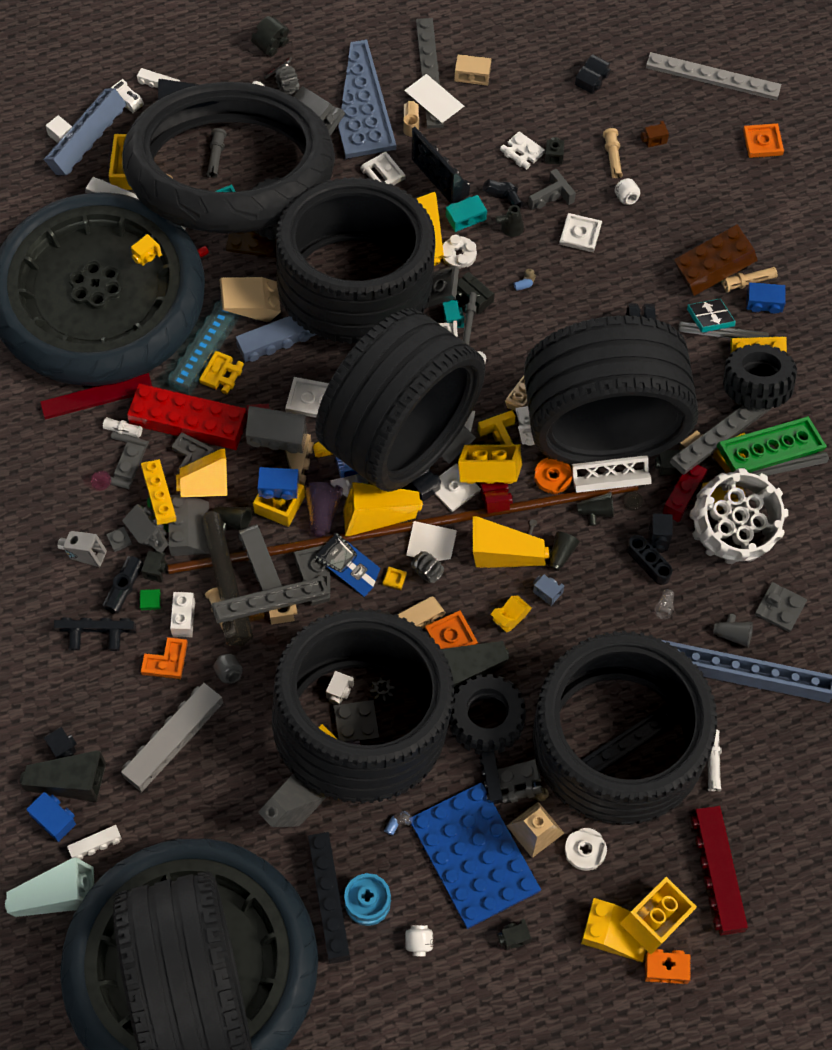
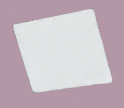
[406,521,457,561]

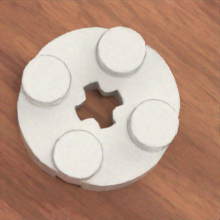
[443,235,477,269]
[565,828,607,871]

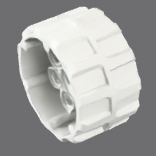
[690,468,789,564]

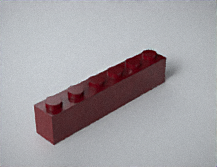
[691,806,748,936]

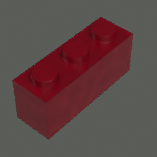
[662,465,707,522]

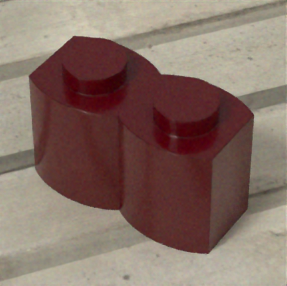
[479,482,513,514]

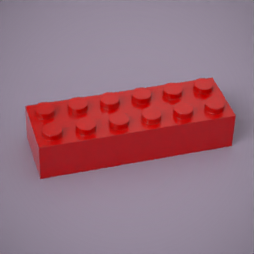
[127,383,247,450]

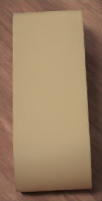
[398,597,445,629]

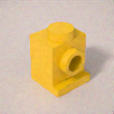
[131,234,162,266]

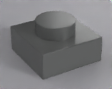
[106,527,132,552]

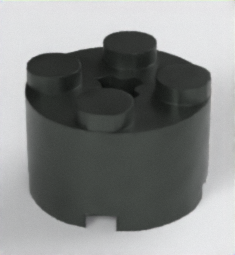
[251,16,289,57]

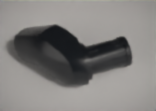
[483,179,523,208]

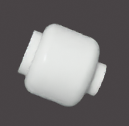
[615,178,640,205]
[405,925,433,956]

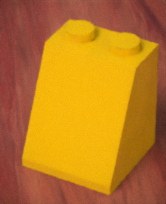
[176,449,227,497]

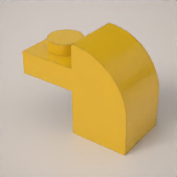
[490,595,532,633]

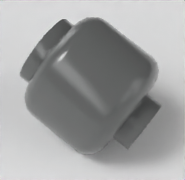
[213,654,243,683]

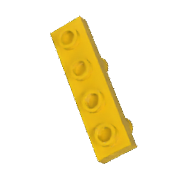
[141,459,176,525]

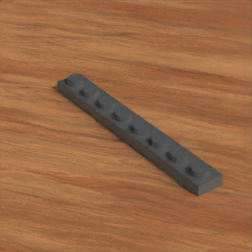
[416,18,444,129]
[670,405,773,475]

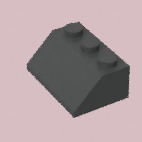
[246,406,307,453]
[169,494,210,556]

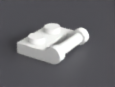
[360,152,405,186]

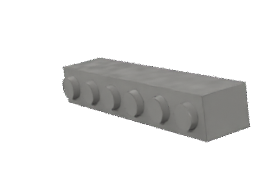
[121,683,223,793]

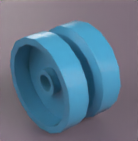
[344,873,391,926]

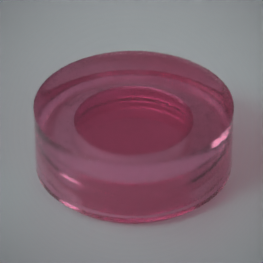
[91,471,111,491]

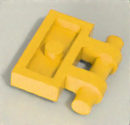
[199,351,244,394]

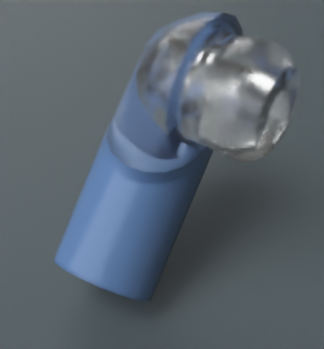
[384,811,413,836]

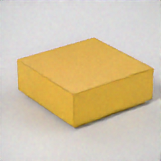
[383,567,407,591]

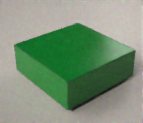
[140,589,161,610]

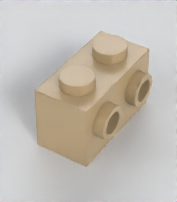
[455,55,491,86]

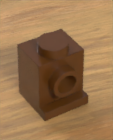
[641,121,669,148]

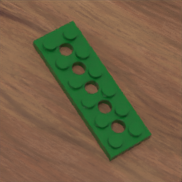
[717,416,827,473]

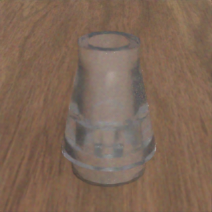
[654,589,674,620]

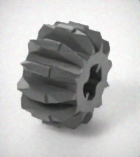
[275,66,299,95]
[411,551,444,583]

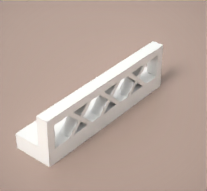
[572,456,651,493]

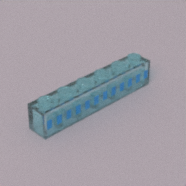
[168,299,241,395]

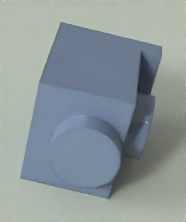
[533,575,565,606]

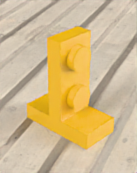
[478,410,515,445]

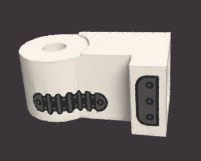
[111,79,144,113]

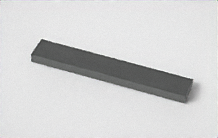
[211,577,329,624]

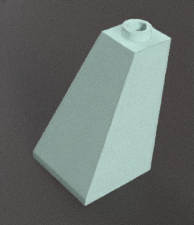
[5,857,94,917]

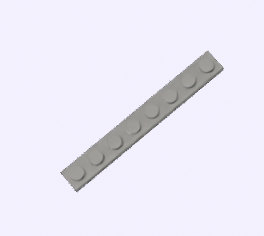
[646,52,782,100]

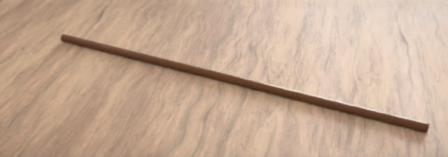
[167,486,638,574]

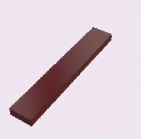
[40,373,153,420]

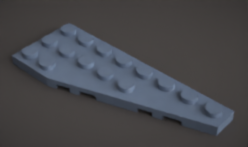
[339,40,396,159]

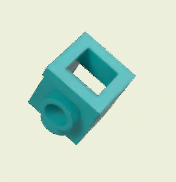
[443,300,465,328]

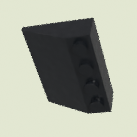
[412,127,470,204]

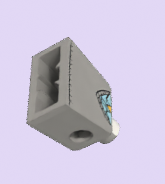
[57,531,107,567]

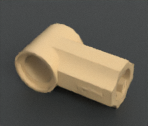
[403,101,419,137]

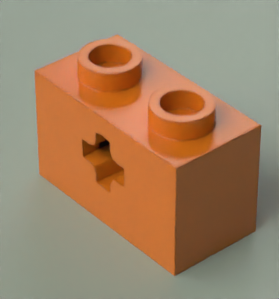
[645,949,690,984]

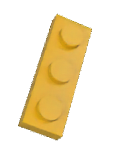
[731,337,787,353]

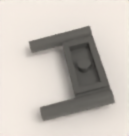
[93,431,149,489]

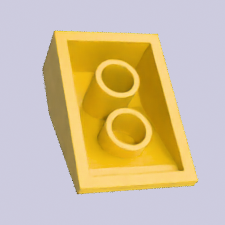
[581,898,646,962]

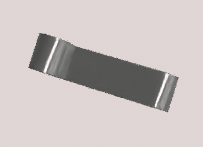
[238,524,282,591]

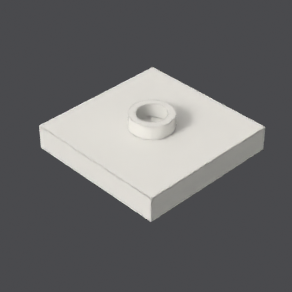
[559,213,602,253]
[435,463,481,512]

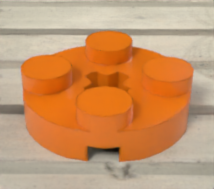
[534,458,572,494]

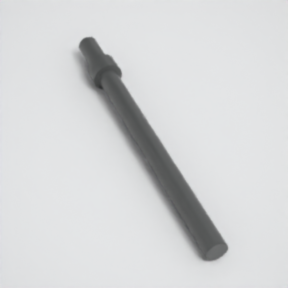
[462,292,477,345]

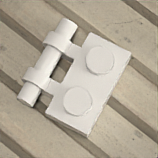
[500,131,545,169]

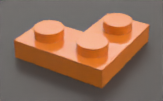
[141,637,188,679]

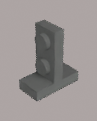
[528,169,576,210]

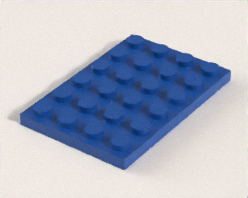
[409,782,541,929]

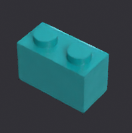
[446,195,487,232]

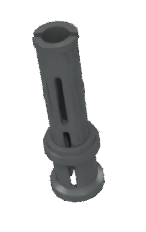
[206,128,227,178]

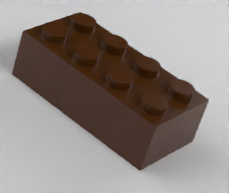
[674,224,758,296]

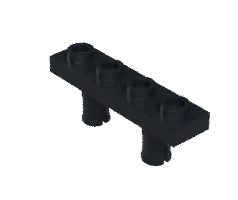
[54,617,136,651]

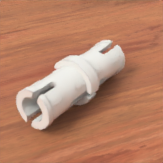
[103,417,142,438]

